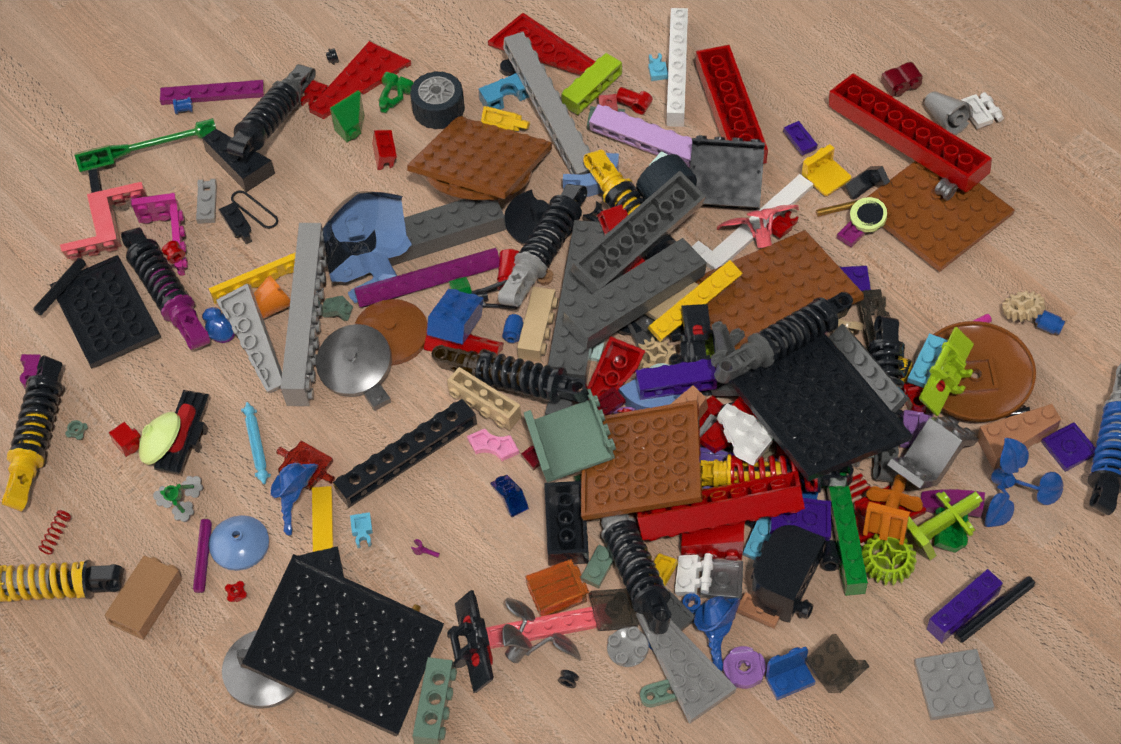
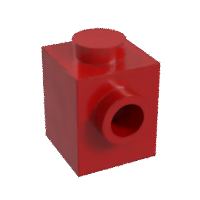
[108,421,141,457]

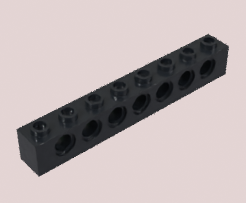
[333,399,477,508]

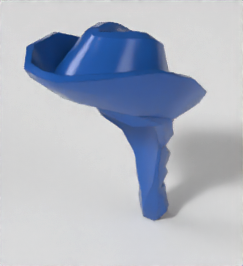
[270,463,318,536]
[694,596,741,671]

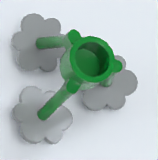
[153,476,203,522]

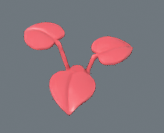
[717,204,799,248]

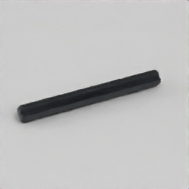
[955,576,1036,643]

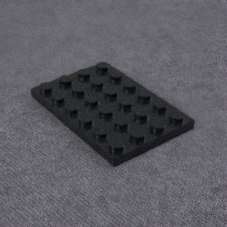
[49,255,161,369]

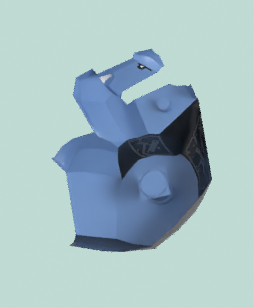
[322,191,412,303]

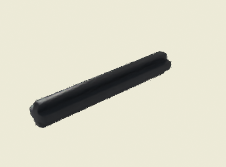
[33,258,86,316]

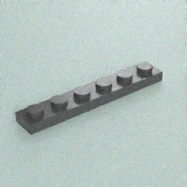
[829,324,909,413]

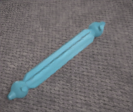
[241,402,271,484]

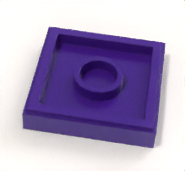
[1041,422,1095,472]

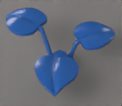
[985,438,1064,527]

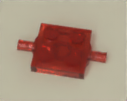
[276,440,335,491]

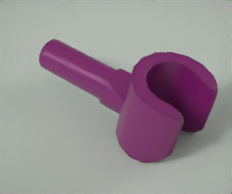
[411,539,440,558]

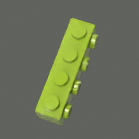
[561,53,622,115]

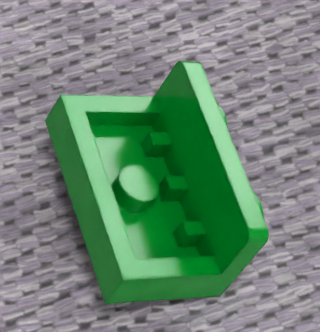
[934,507,969,553]

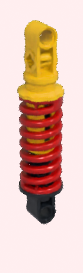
[701,454,854,493]

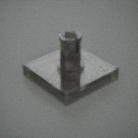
[589,588,639,631]

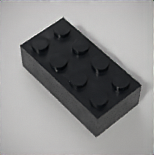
[544,481,589,566]

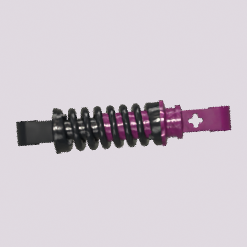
[121,227,210,350]

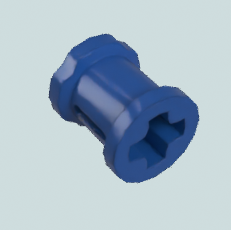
[173,96,193,114]

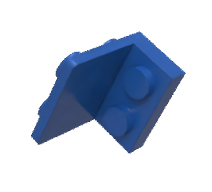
[766,646,815,701]

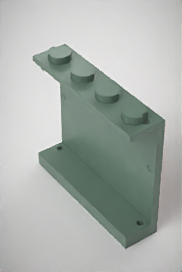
[523,389,616,483]

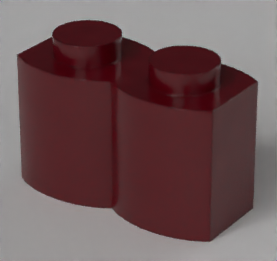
[881,62,923,96]

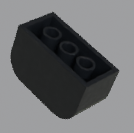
[751,525,826,623]

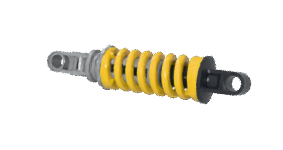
[0,560,124,603]

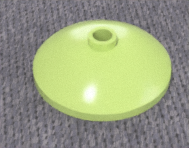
[139,412,180,465]

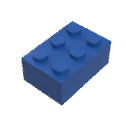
[427,289,483,344]

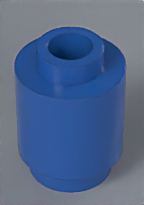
[1035,310,1065,335]
[502,314,524,343]

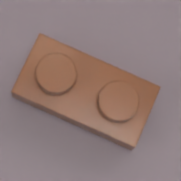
[737,592,779,629]

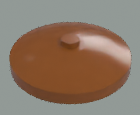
[355,299,428,366]

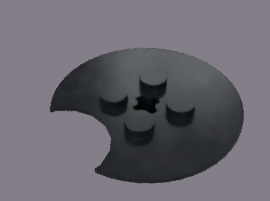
[504,190,573,244]

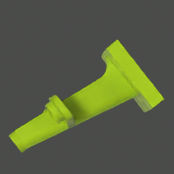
[907,491,983,561]

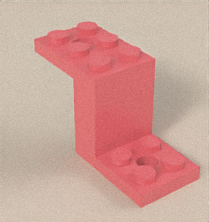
[60,182,147,260]

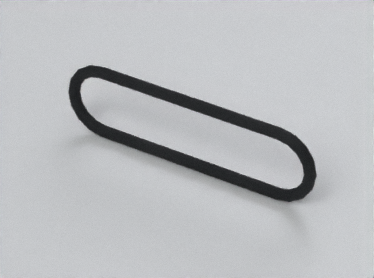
[231,190,278,229]

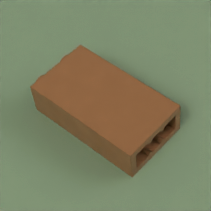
[104,555,182,640]

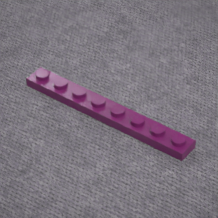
[354,248,499,308]

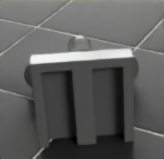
[711,321,745,396]

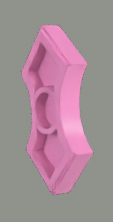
[467,428,519,461]

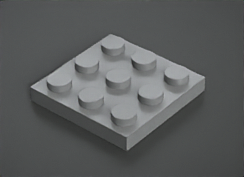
[914,649,994,721]

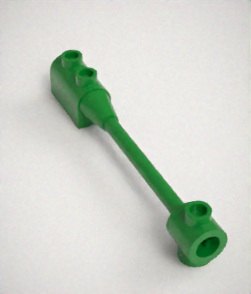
[74,118,216,172]

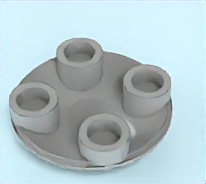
[607,626,649,667]

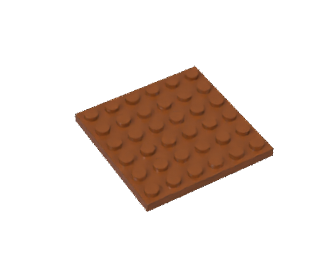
[407,116,552,199]
[866,161,1015,272]
[581,400,703,521]

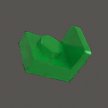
[448,276,472,294]

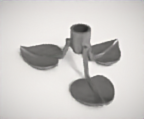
[502,597,581,663]

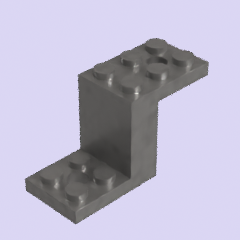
[887,416,978,488]

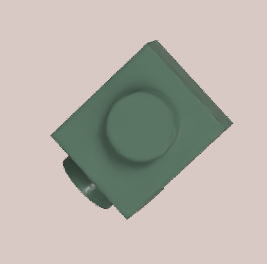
[322,296,353,321]

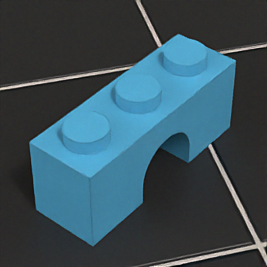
[478,73,530,109]

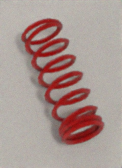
[38,510,72,554]

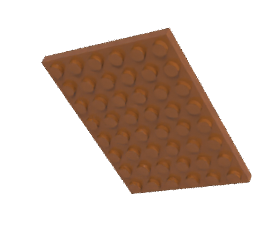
[695,230,864,350]

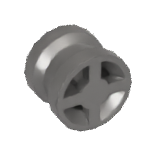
[934,178,958,201]

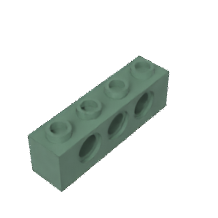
[412,657,457,744]

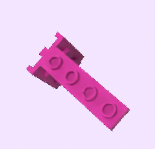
[131,193,188,276]

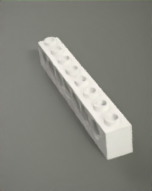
[667,8,688,127]

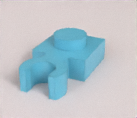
[648,53,668,81]
[350,512,373,548]

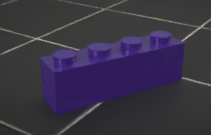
[636,359,717,400]

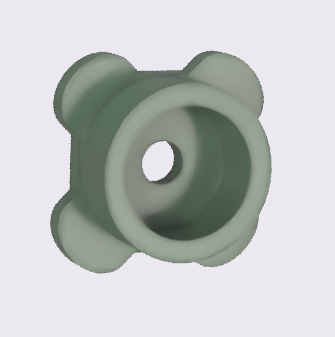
[65,420,88,440]

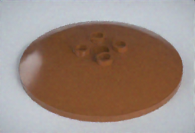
[933,321,1036,422]

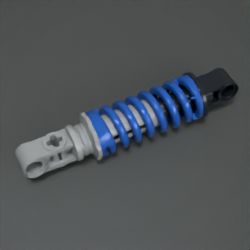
[1088,363,1121,516]

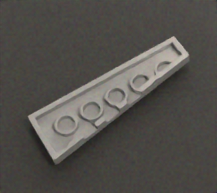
[216,284,282,393]

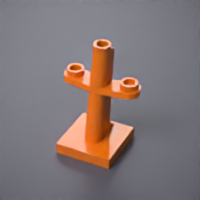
[863,474,923,545]

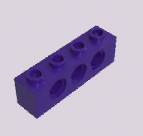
[926,569,1003,644]

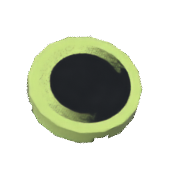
[850,197,887,232]

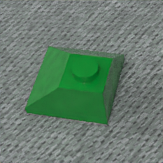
[330,90,365,143]

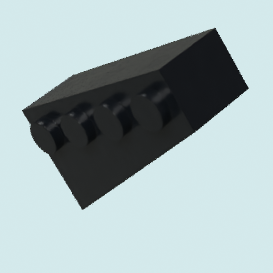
[202,129,275,192]

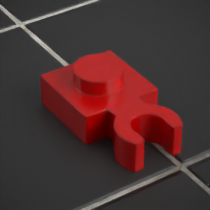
[301,80,328,107]
[767,211,799,239]

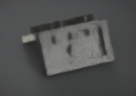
[805,634,870,693]

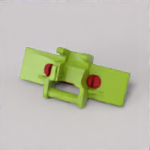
[919,327,974,416]

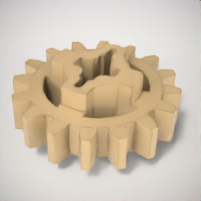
[1002,291,1045,322]
[638,337,676,369]

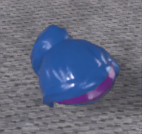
[202,307,235,343]

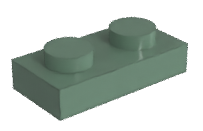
[581,545,614,589]

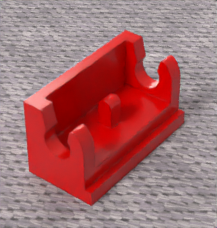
[372,130,397,170]

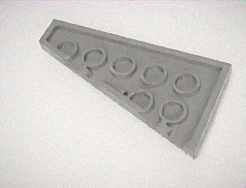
[636,613,737,724]

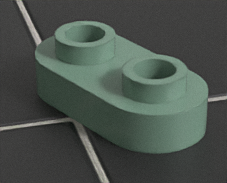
[640,679,677,708]

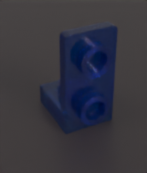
[490,475,529,517]

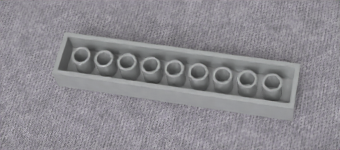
[281,223,327,406]

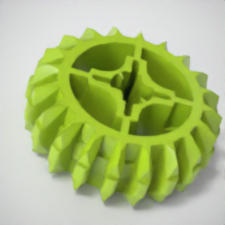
[862,534,917,586]

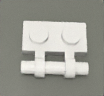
[961,92,1004,129]
[675,553,714,596]

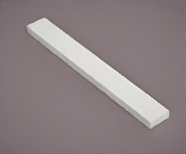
[703,174,813,270]

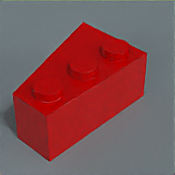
[681,521,745,561]

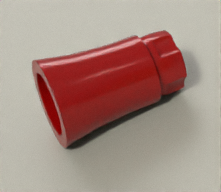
[497,249,519,290]

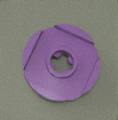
[723,646,766,689]

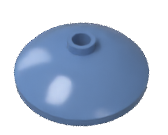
[209,515,269,571]

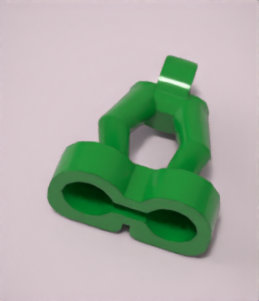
[378,72,414,113]

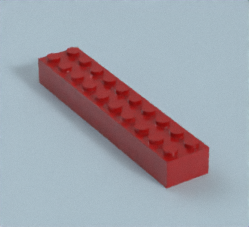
[829,73,992,193]

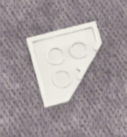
[717,403,774,466]

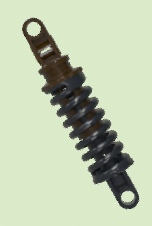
[431,345,589,404]

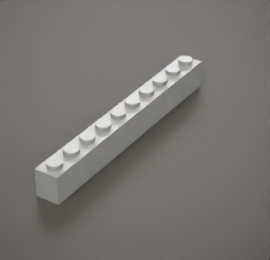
[503,32,591,175]

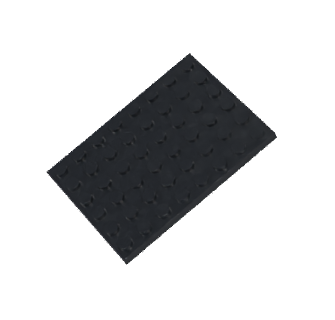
[729,334,912,481]
[241,554,444,737]

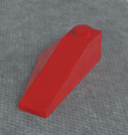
[588,336,646,400]

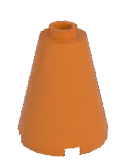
[254,275,290,319]

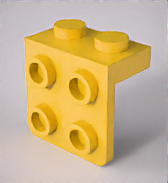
[802,144,851,196]

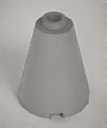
[925,91,973,135]

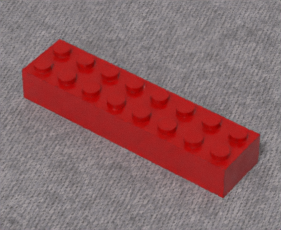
[695,45,768,163]
[637,471,805,541]

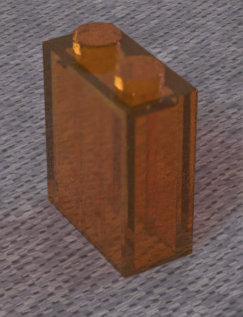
[525,559,589,617]

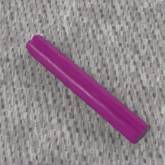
[193,519,212,593]

